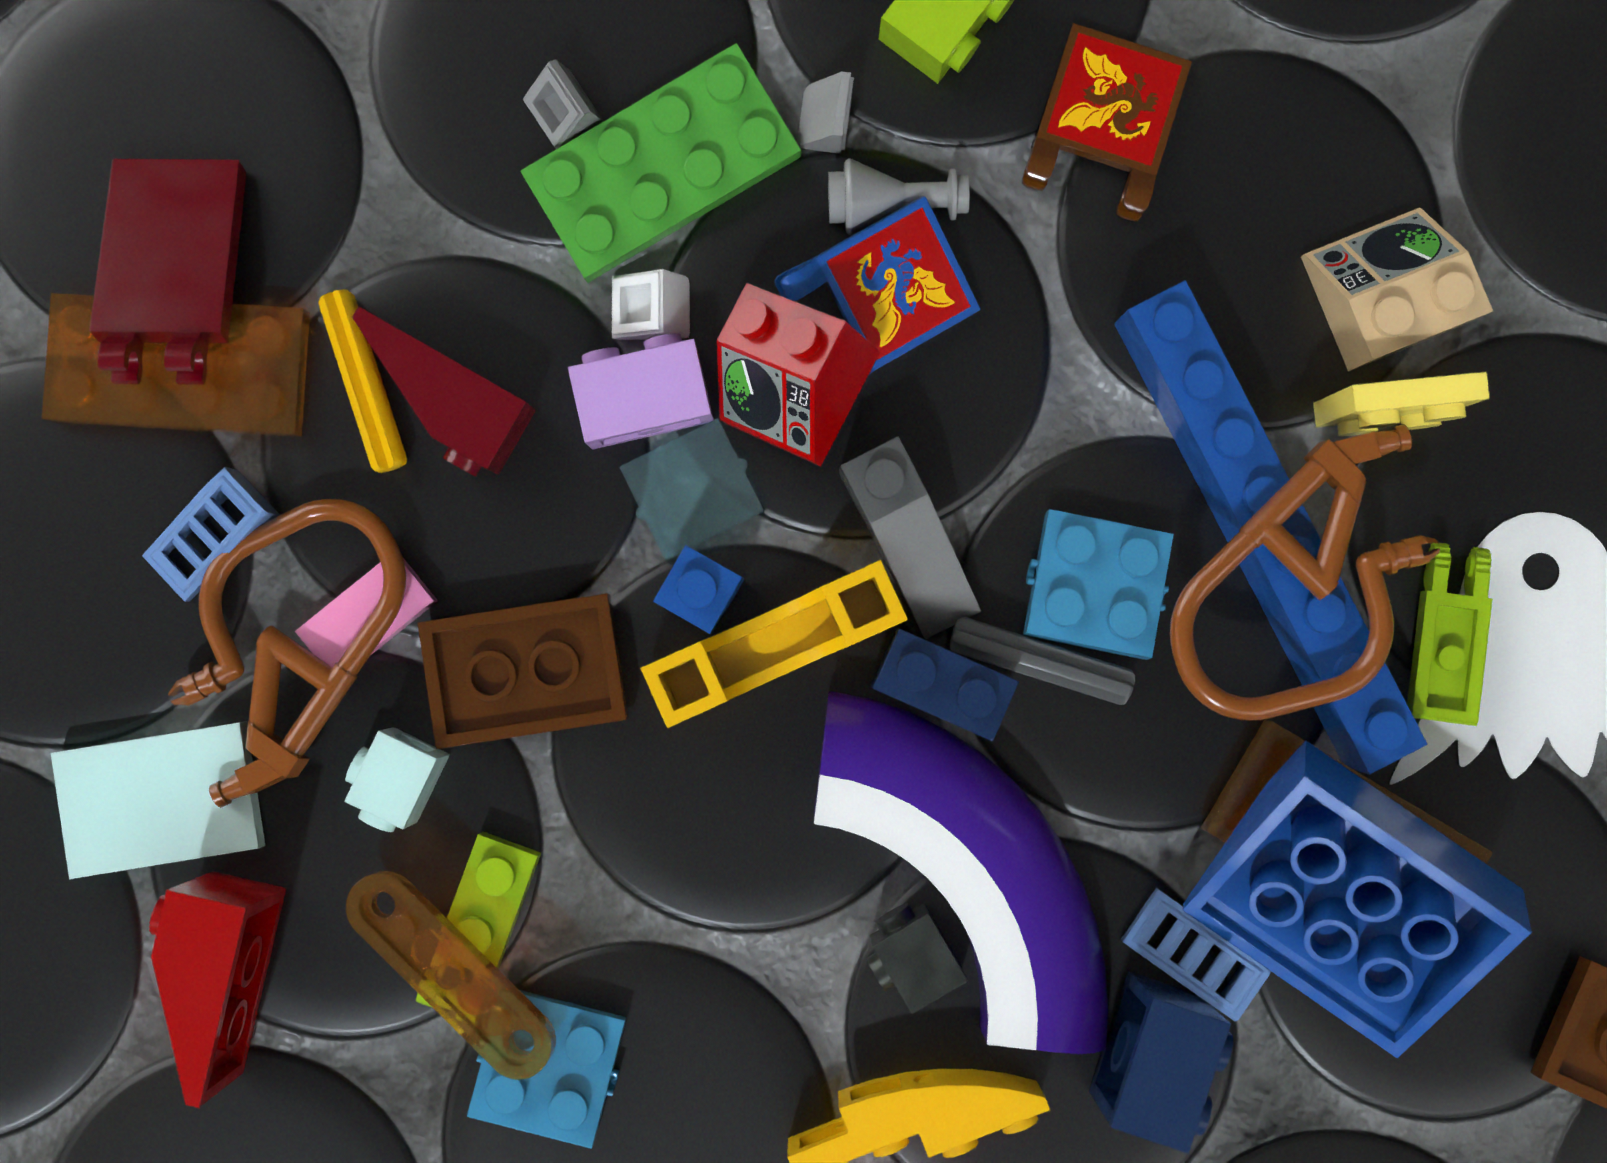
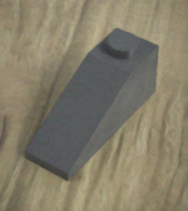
[839,436,981,640]

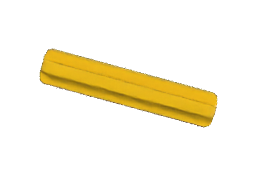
[318,289,407,473]

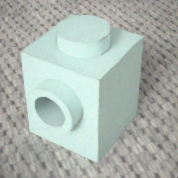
[344,727,450,832]

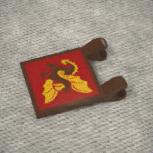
[1021,23,1192,221]

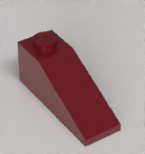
[352,306,536,477]

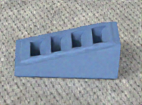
[142,467,280,602]
[1121,888,1271,1021]

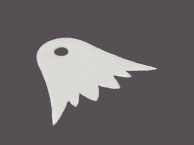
[1389,512,1607,785]

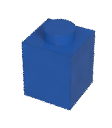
[653,545,745,634]

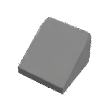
[797,71,854,154]

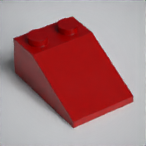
[149,871,286,1108]

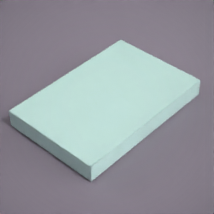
[51,721,265,879]

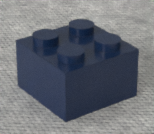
[1089,971,1233,1154]

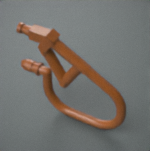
[1170,424,1440,721]
[168,499,406,808]

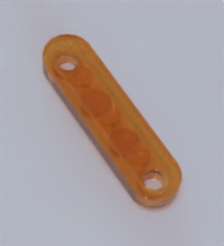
[346,871,556,1080]

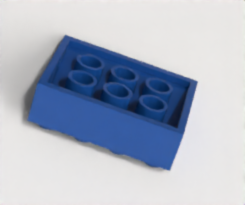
[1182,740,1532,1058]

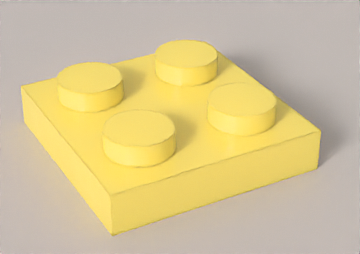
[1313,372,1490,436]

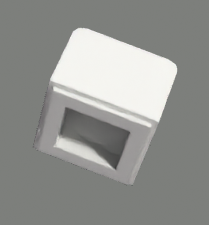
[612,269,690,340]

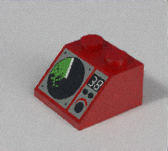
[717,283,880,467]

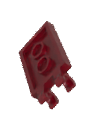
[89,159,246,385]

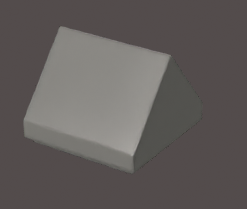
[523,59,604,149]

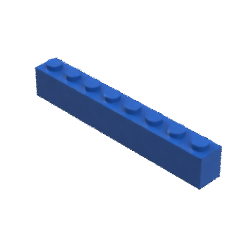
[1114,280,1428,774]

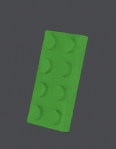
[520,43,801,284]

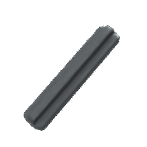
[950,617,1135,705]

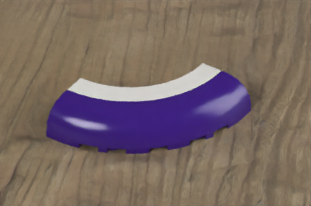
[814,691,1108,1054]

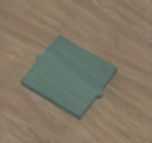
[620,419,764,560]

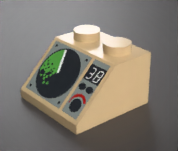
[1301,208,1493,372]

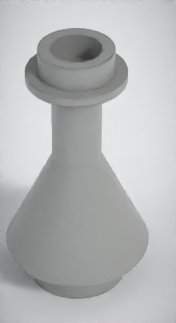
[828,158,970,236]

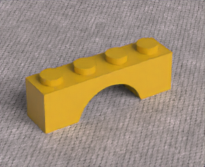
[640,560,908,728]

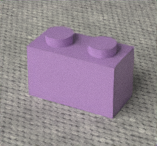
[568,333,714,449]

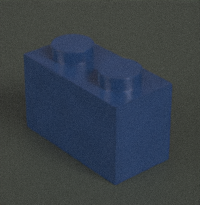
[870,629,1019,741]

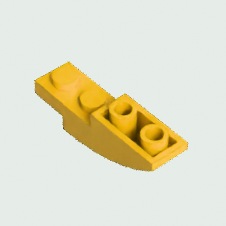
[787,1069,1050,1163]

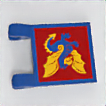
[774,196,981,374]

